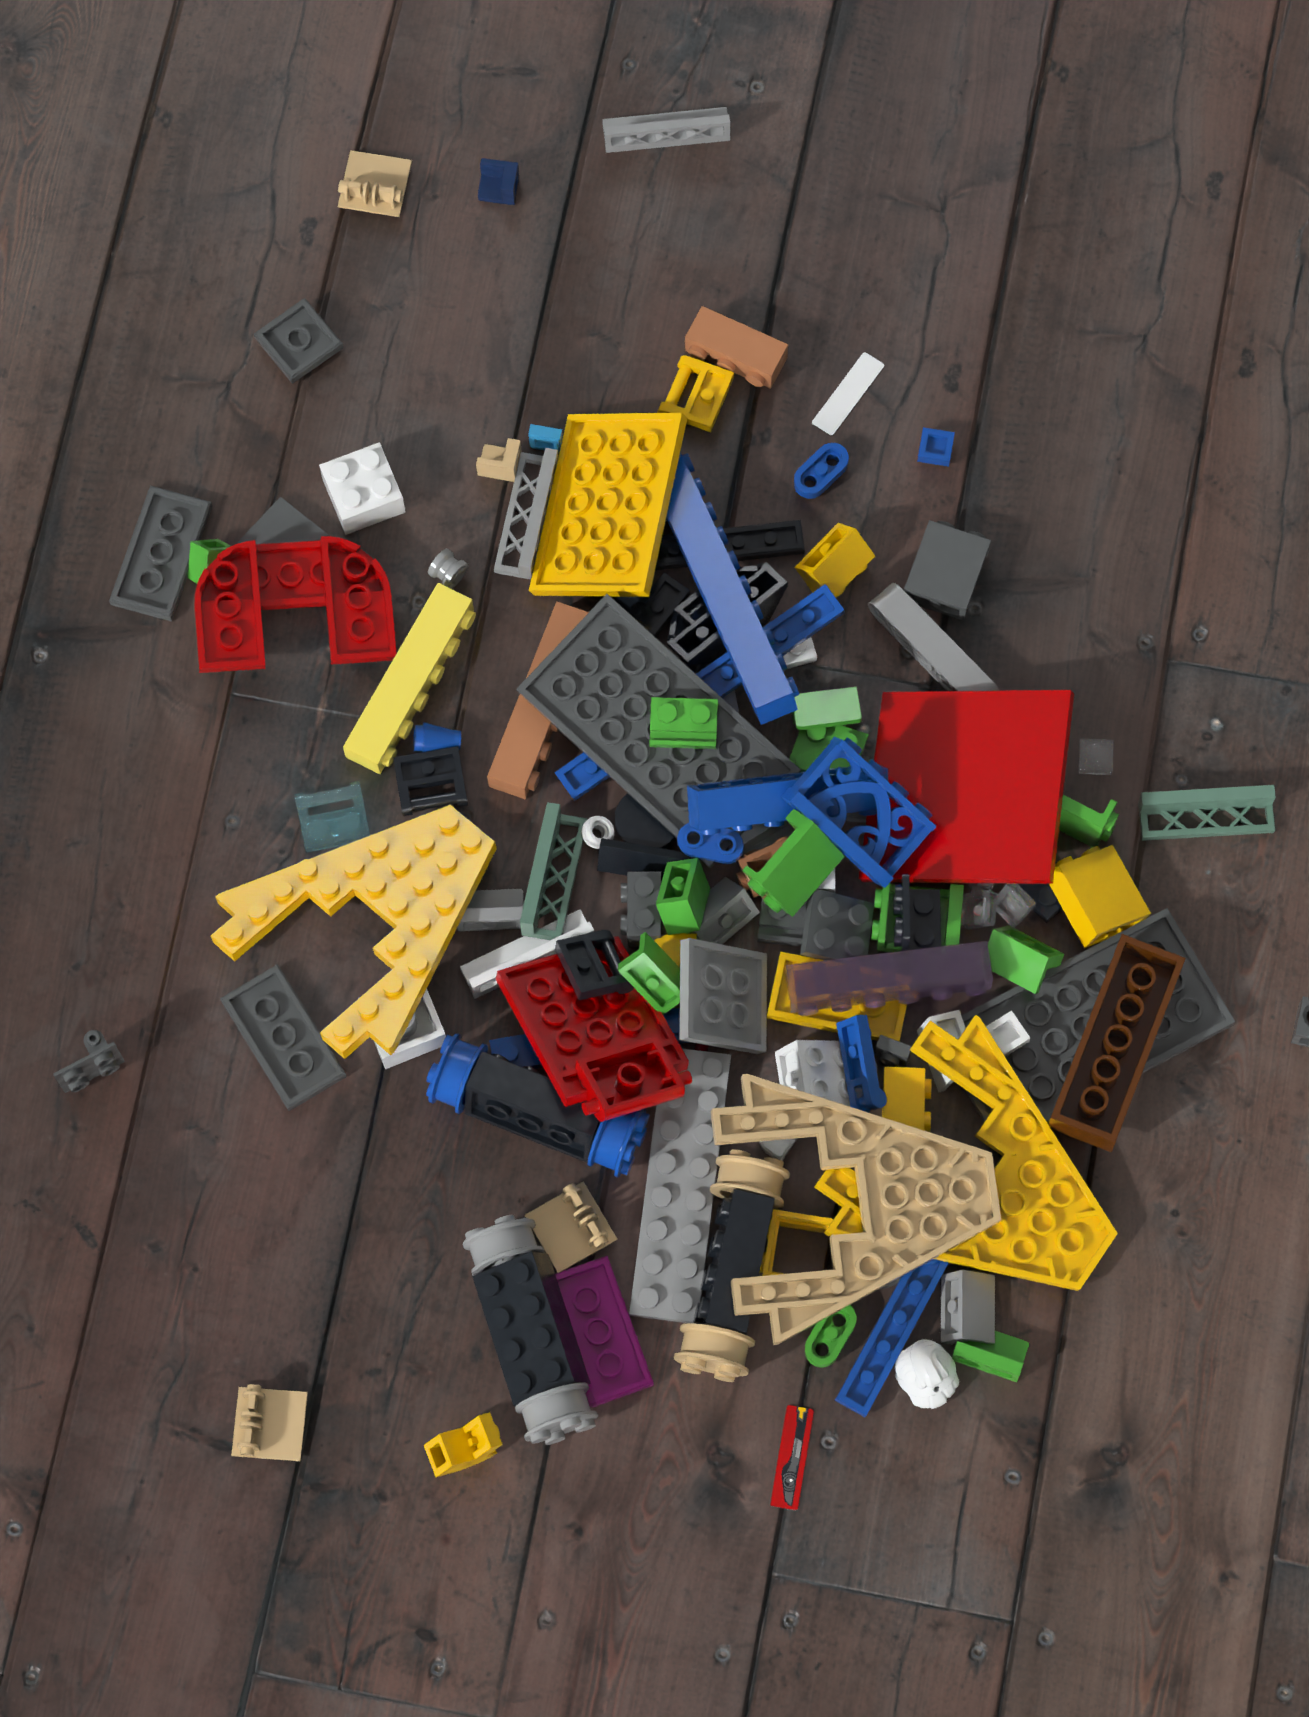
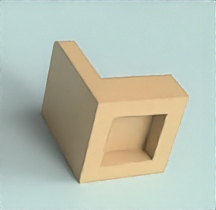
[476,438,522,482]

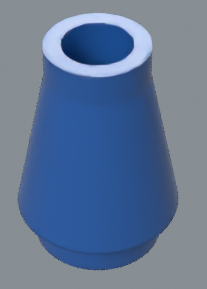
[413,722,461,753]

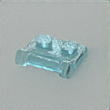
[294,781,370,853]

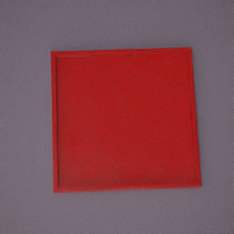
[859,690,1074,884]

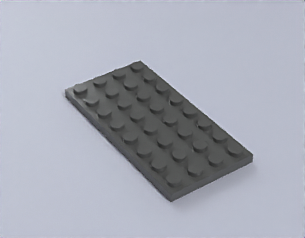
[516,594,801,868]
[961,908,1235,1123]

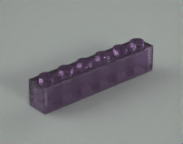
[785,941,993,1016]

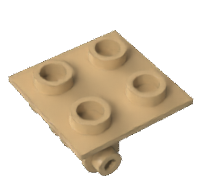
[338,150,412,217]
[524,1181,618,1273]
[231,1384,308,1461]

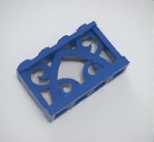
[781,737,937,888]

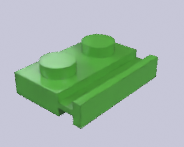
[649,697,718,749]

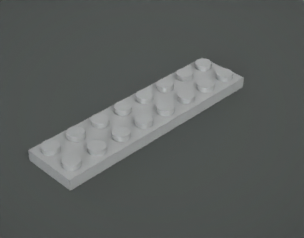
[629,1049,731,1324]

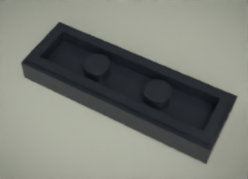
[597,838,694,882]

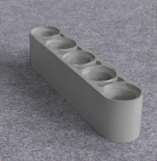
[868,583,1000,691]

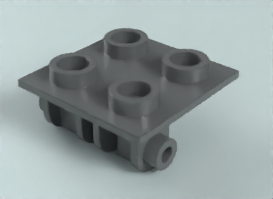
[53,1030,125,1093]

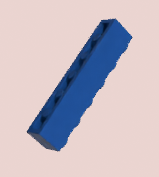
[687,764,889,835]

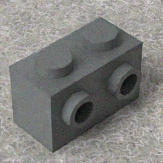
[621,872,661,947]

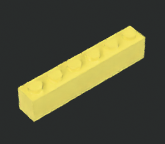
[343,583,476,774]

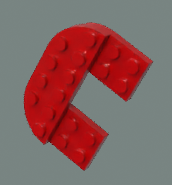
[194,536,397,673]

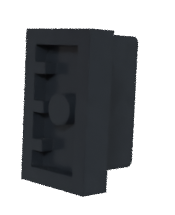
[893,874,941,957]

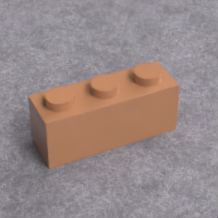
[685,306,788,389]

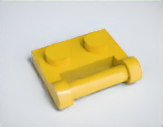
[657,355,734,432]

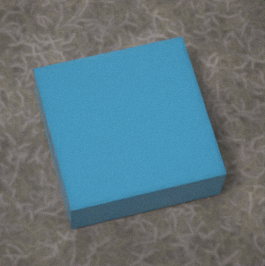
[528,424,563,453]

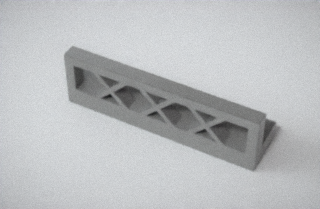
[602,107,730,153]
[494,448,558,580]

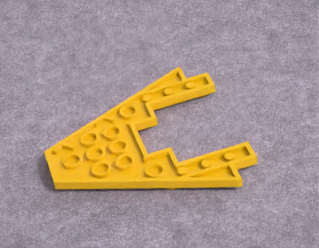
[211,805,497,1059]
[814,1015,1118,1291]

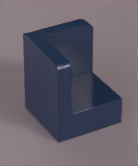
[478,158,520,205]

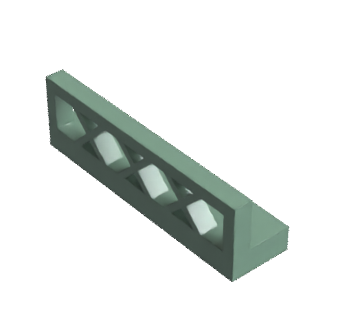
[1138,785,1276,841]
[520,802,588,940]

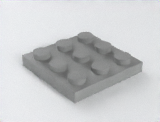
[679,938,767,1054]

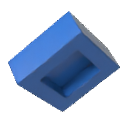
[917,427,955,467]

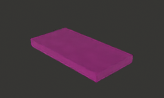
[555,1256,654,1408]

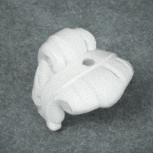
[895,1339,959,1409]

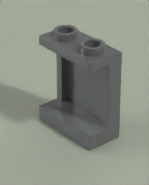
[904,520,991,621]

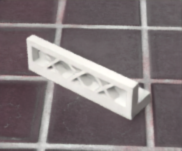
[460,910,594,999]

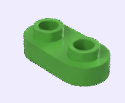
[805,1305,857,1368]

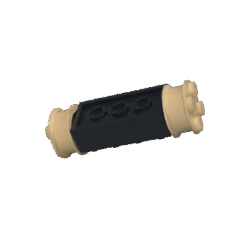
[674,1149,790,1382]

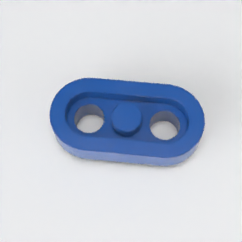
[794,443,849,499]
[677,823,744,864]

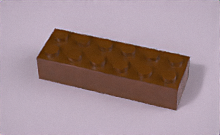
[1048,934,1186,1152]

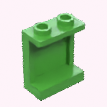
[1059,795,1119,847]
[742,809,845,917]
[871,883,964,959]

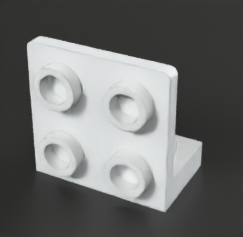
[775,1040,850,1107]

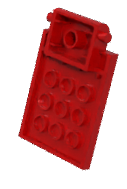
[496,936,692,1122]

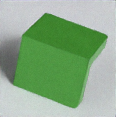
[187,539,231,583]

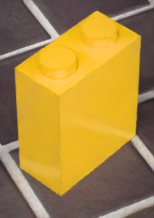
[1049,845,1151,948]

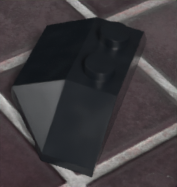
[667,562,788,666]

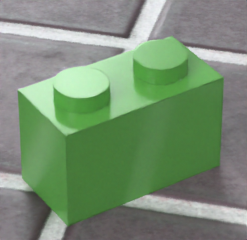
[656,858,710,935]

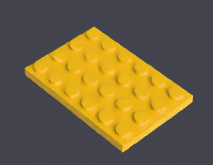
[529,413,687,597]

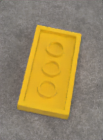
[767,952,912,1042]

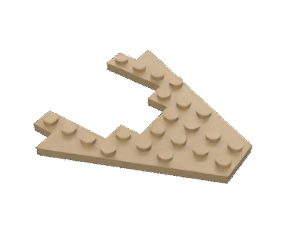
[711,1074,1001,1345]

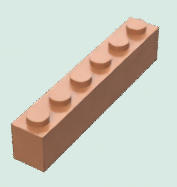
[487,601,589,799]

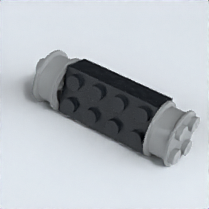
[463,1215,598,1445]

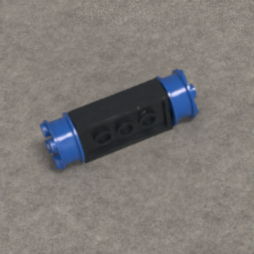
[426,1033,649,1177]

